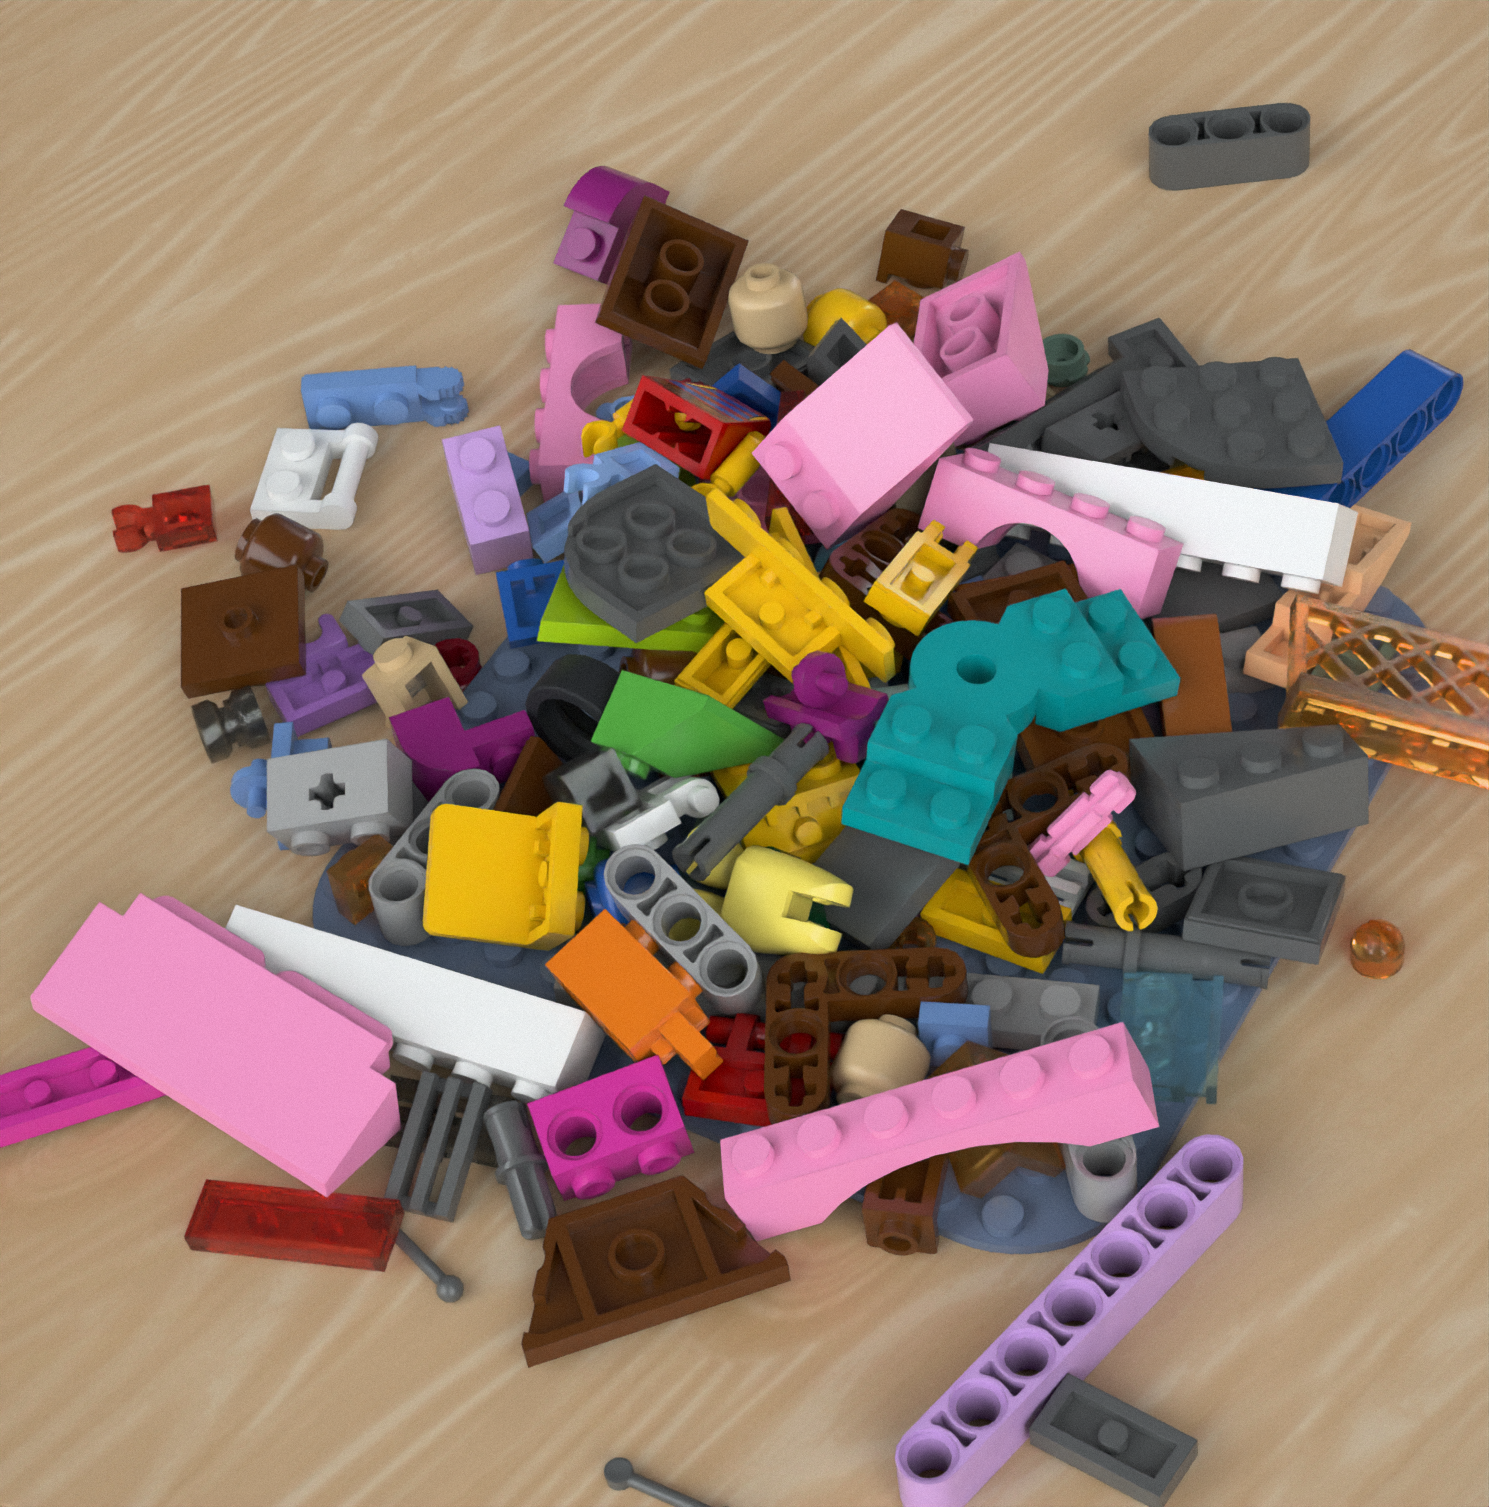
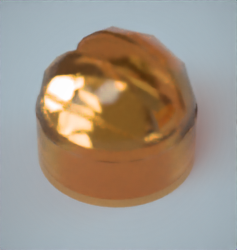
[1350,919,1405,979]

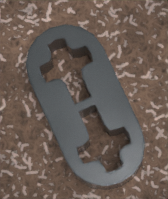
[1086,852,1203,933]

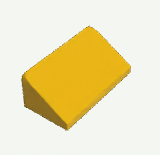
[674,622,771,709]

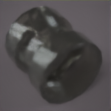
[190,685,271,764]

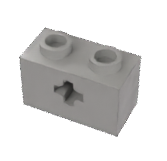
[267,739,413,856]

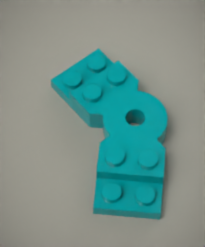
[841,589,1180,865]

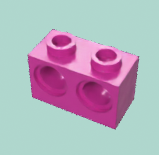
[527,1055,695,1201]

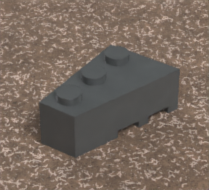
[1129,724,1369,871]

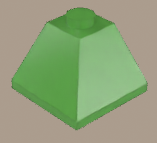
[591,670,784,780]

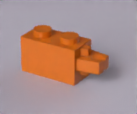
[545,909,723,1080]

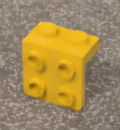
[423,802,589,951]

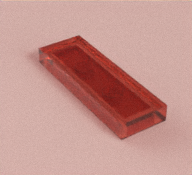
[184,1179,405,1272]

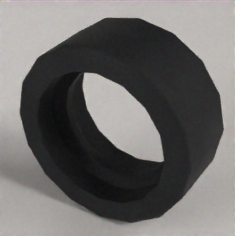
[525,654,621,776]

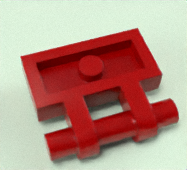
[682,1013,845,1127]

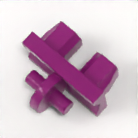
[763,650,889,764]

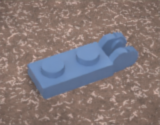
[301,365,469,430]

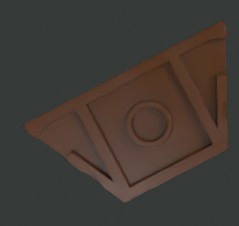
[521,1175,791,1368]

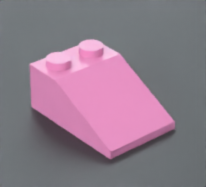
[914,252,1049,447]
[752,322,974,550]

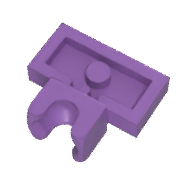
[265,614,377,737]

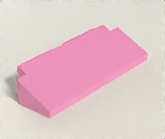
[30,893,401,1197]

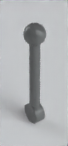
[365,1203,464,1303]
[604,1457,728,1507]

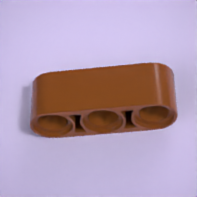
[1151,613,1232,737]

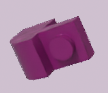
[553,166,670,285]
[389,697,535,802]

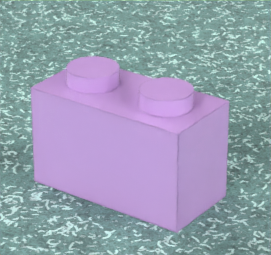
[442,425,533,575]

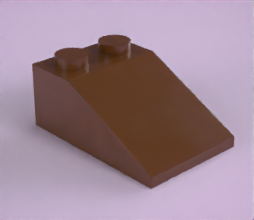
[595,195,749,369]

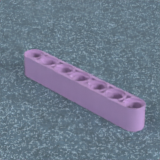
[895,1134,1243,1507]

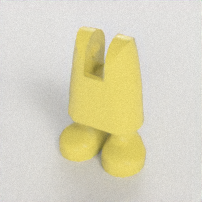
[668,826,854,955]

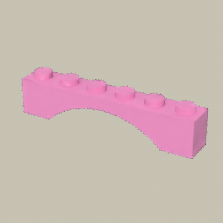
[720,1022,1159,1241]

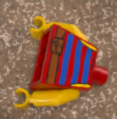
[581,375,771,497]

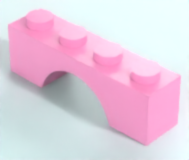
[529,304,633,503]
[918,448,1184,619]

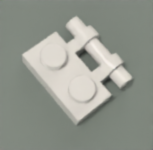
[581,775,720,852]

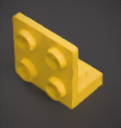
[710,741,860,864]

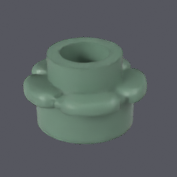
[1042,334,1090,387]

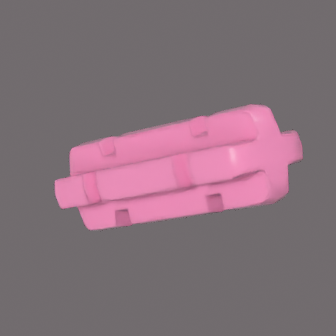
[1028,770,1136,877]

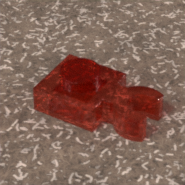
[111,484,218,553]

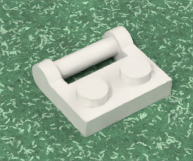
[250,423,378,530]

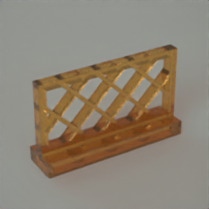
[1277,594,1489,789]

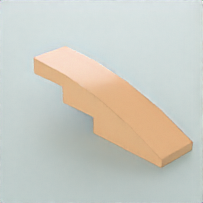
[1243,504,1411,693]

